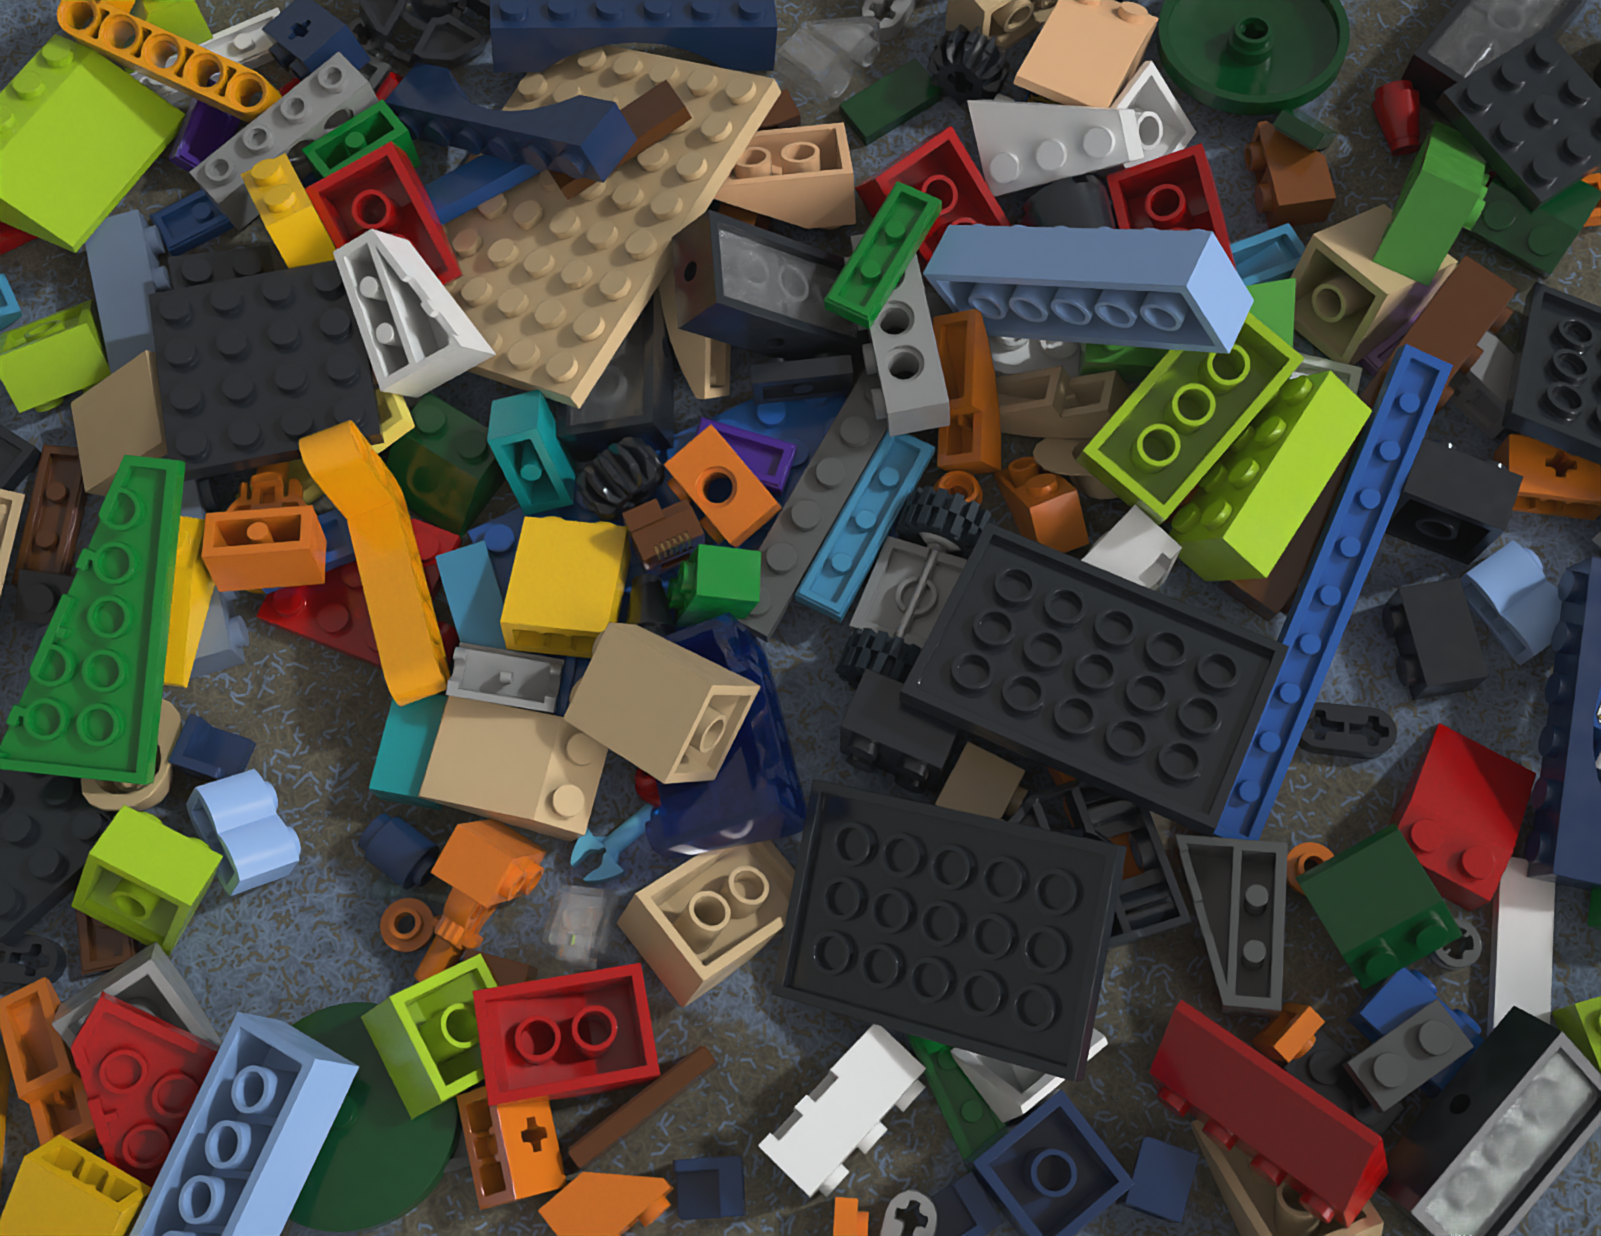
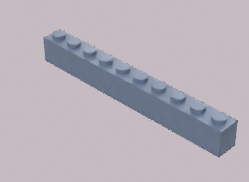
[85,209,250,679]

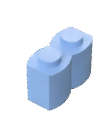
[1460,540,1562,666]
[186,769,301,896]

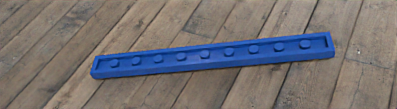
[1213,344,1453,841]

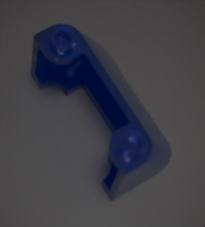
[645,612,807,859]

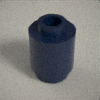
[358,813,440,890]

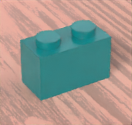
[487,390,576,516]
[369,694,448,811]

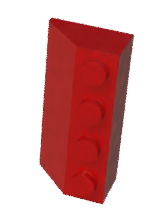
[1149,1000,1389,1228]

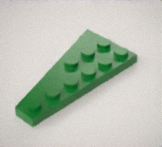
[0,455,186,785]

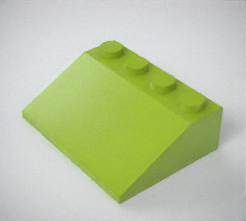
[0,34,186,253]

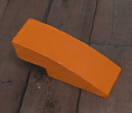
[932,309,1001,475]
[0,977,102,1152]

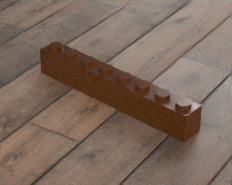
[1217,255,1517,622]

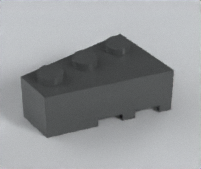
[1175,834,1288,1019]

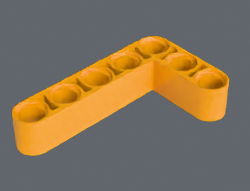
[57,0,282,123]
[299,420,451,707]

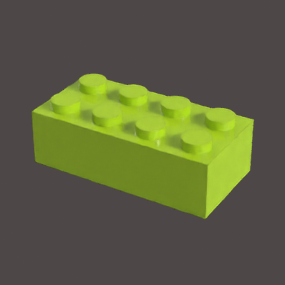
[1076,312,1305,526]
[1168,370,1372,581]

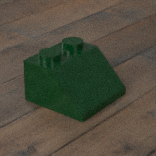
[1461,174,1601,279]
[386,392,506,539]
[1295,823,1463,990]

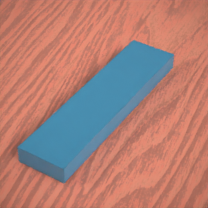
[795,429,935,623]

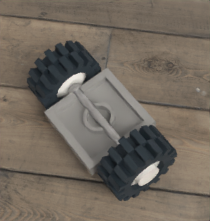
[835,486,996,689]

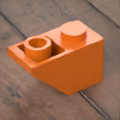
[993,457,1089,553]
[538,1172,675,1236]

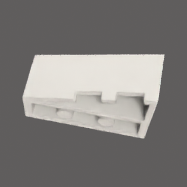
[967,100,1144,197]
[333,229,496,398]
[1081,504,1182,591]
[758,1024,926,1198]

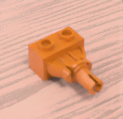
[202,461,327,592]
[414,819,547,982]

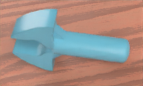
[570,803,661,884]

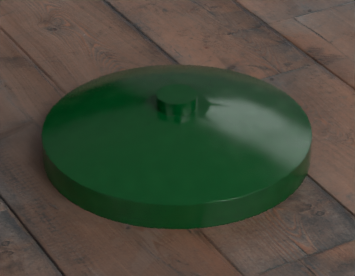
[1156,0,1350,116]
[288,1002,463,1233]

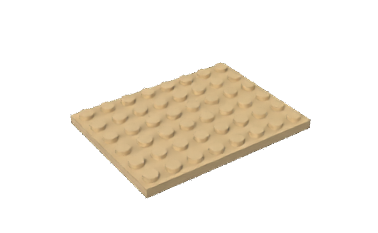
[442,45,781,409]

